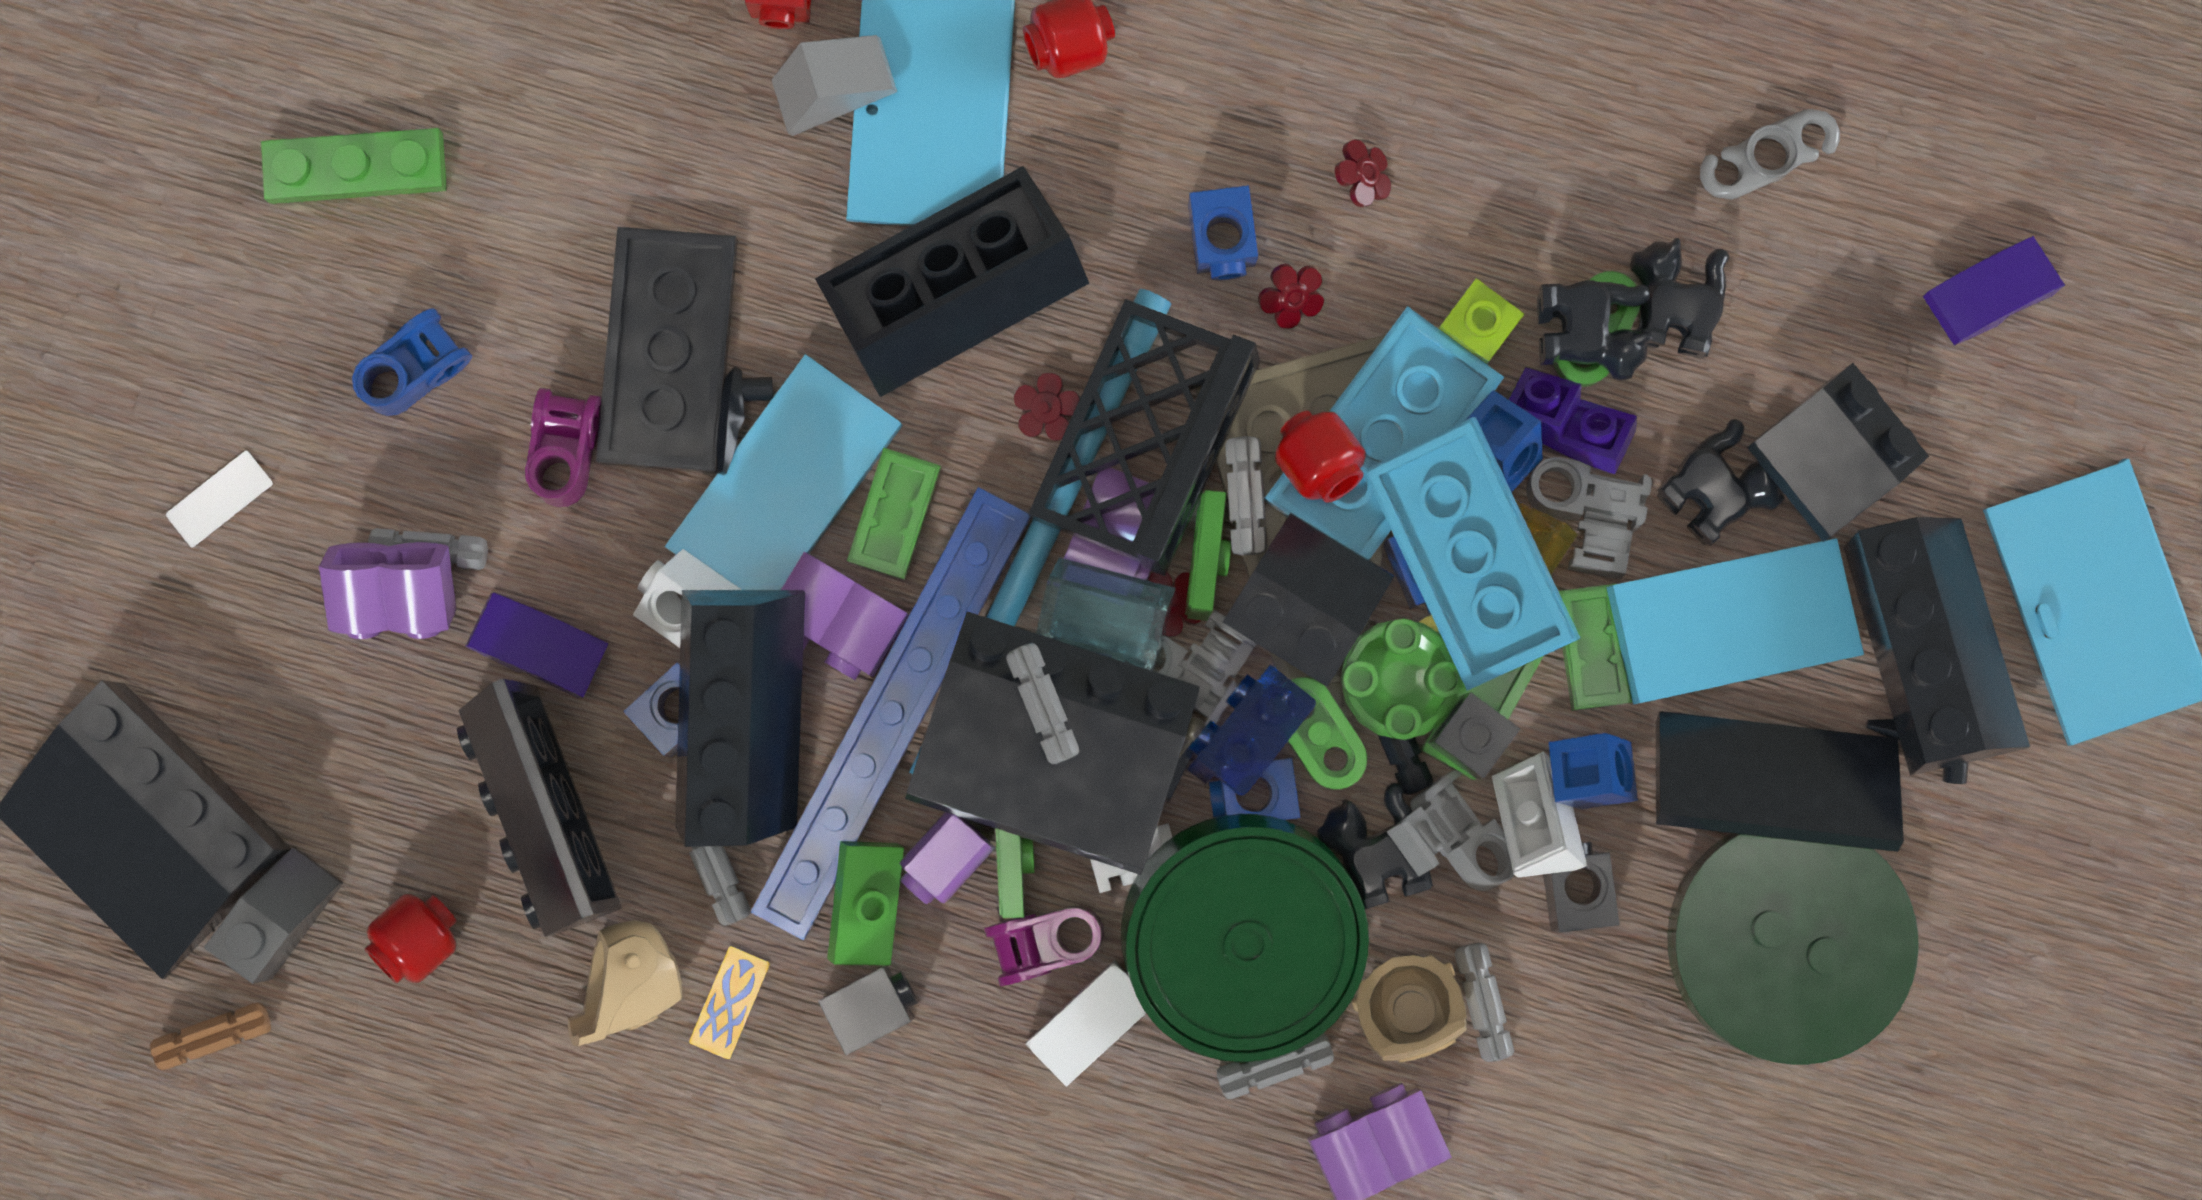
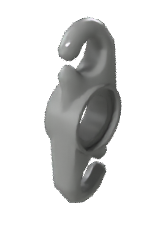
[1700,109,1840,200]

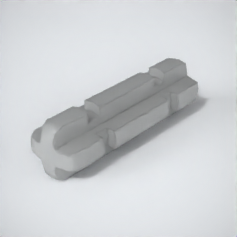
[1225,436,1267,555]
[368,528,488,570]
[1007,643,1079,764]
[689,846,751,926]
[1454,942,1514,1062]
[1217,1033,1334,1099]

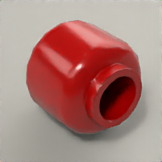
[1023,0,1115,78]
[1275,410,1366,503]
[364,894,457,984]

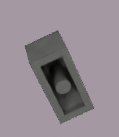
[204,847,343,984]

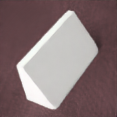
[1492,751,1587,878]
[1025,960,1146,1087]

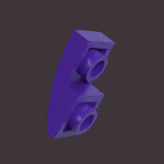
[1923,236,2065,346]
[1509,367,1637,474]
[465,592,608,698]

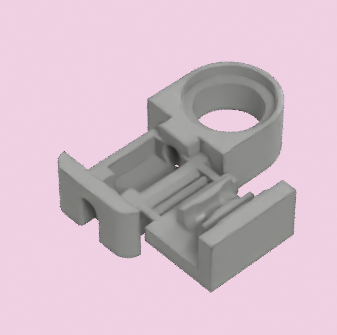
[1526,457,1652,580]
[1121,610,1257,728]
[1387,770,1514,891]

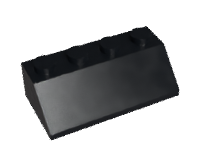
[815,166,1090,397]
[1844,517,2030,776]
[675,590,805,847]

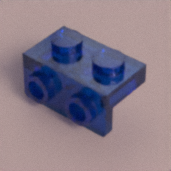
[1187,664,1316,796]

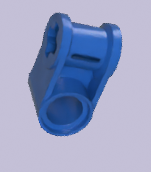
[352,308,472,416]

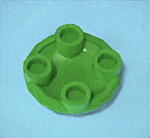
[1341,618,1463,740]

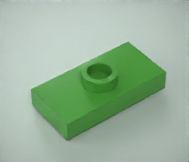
[847,448,941,581]
[1185,490,1231,621]
[1558,583,1632,711]
[995,828,1035,918]
[827,841,904,965]

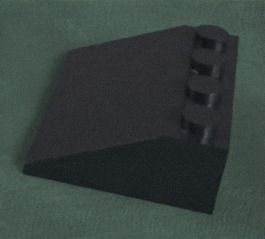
[905,611,1200,875]
[456,678,622,937]
[0,680,292,979]

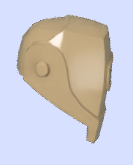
[568,920,683,1046]
[1351,955,1467,1063]

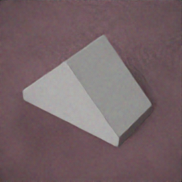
[772,35,897,136]

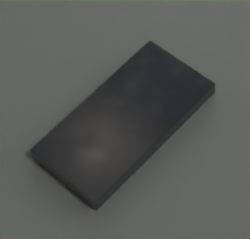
[596,226,738,473]
[1655,711,1904,852]

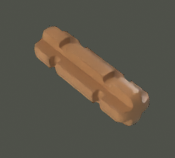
[150,1002,271,1070]

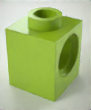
[1438,278,1524,364]

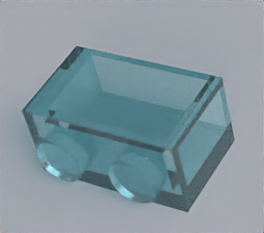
[1036,557,1176,671]

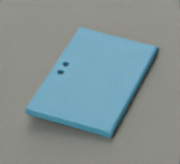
[846,0,1015,226]
[1983,458,2202,746]

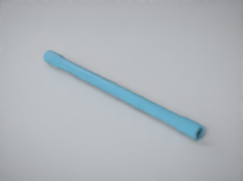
[909,289,1171,774]

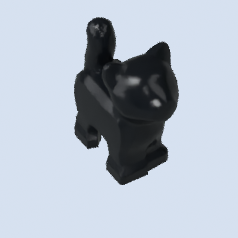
[1630,238,1729,359]
[1537,280,1653,380]
[1657,419,1785,546]
[1317,783,1433,909]

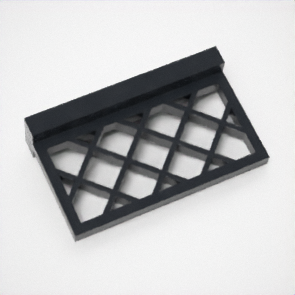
[1028,299,1260,576]

